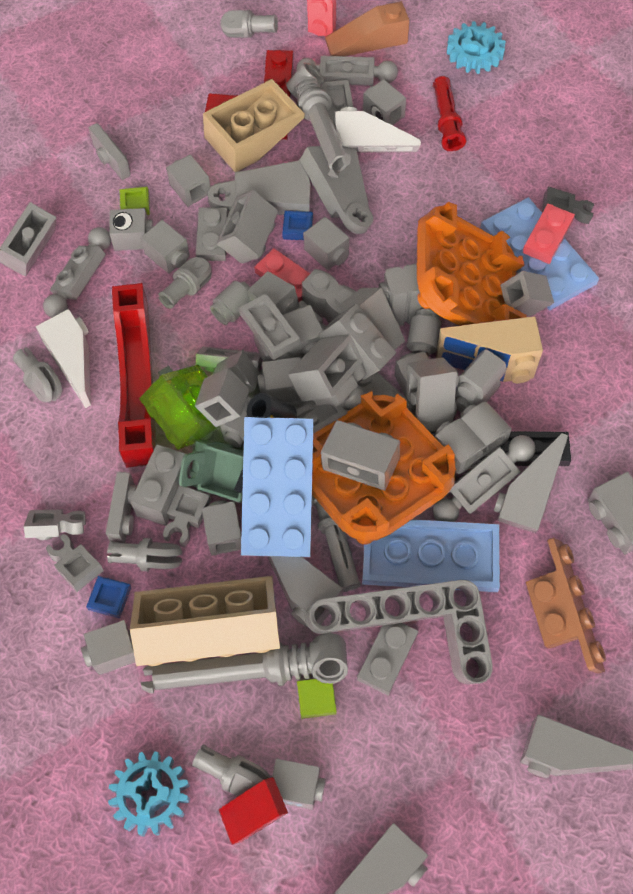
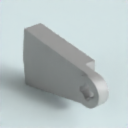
[300,146,373,234]
[208,160,310,215]

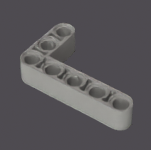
[305,580,493,685]

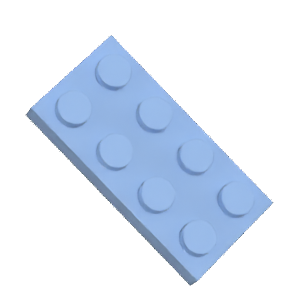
[480,197,599,311]
[241,417,314,557]
[362,519,500,592]

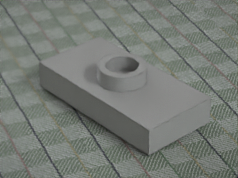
[88,123,131,180]

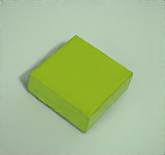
[120,187,150,215]
[297,679,336,719]

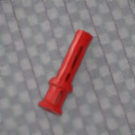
[433,76,466,151]

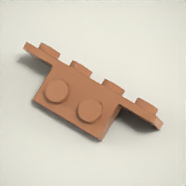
[526,537,606,674]

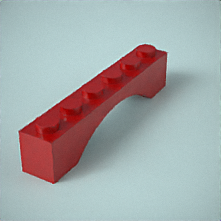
[112,283,157,468]

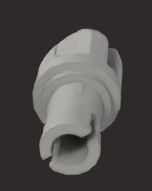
[220,10,278,38]
[158,257,212,308]
[13,348,62,402]
[107,538,182,571]
[192,744,270,796]

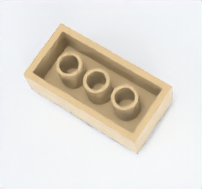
[130,576,280,666]

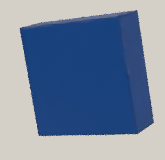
[282,211,313,240]
[86,576,131,619]

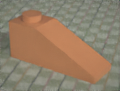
[325,1,409,56]

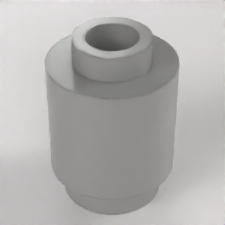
[210,281,250,325]
[407,309,442,357]

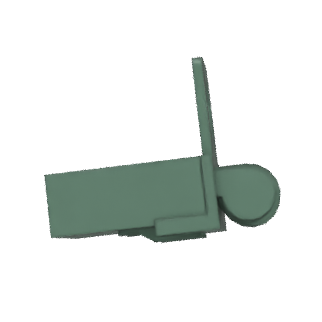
[179,439,244,503]

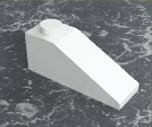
[334,107,421,152]
[36,309,91,408]

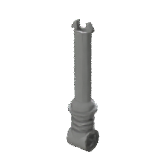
[286,62,351,178]
[141,633,348,693]

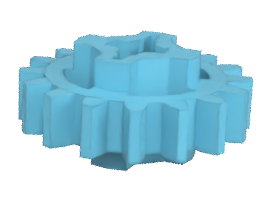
[446,21,506,74]
[108,751,190,836]

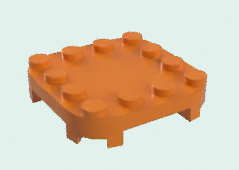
[417,202,527,326]
[312,391,456,544]

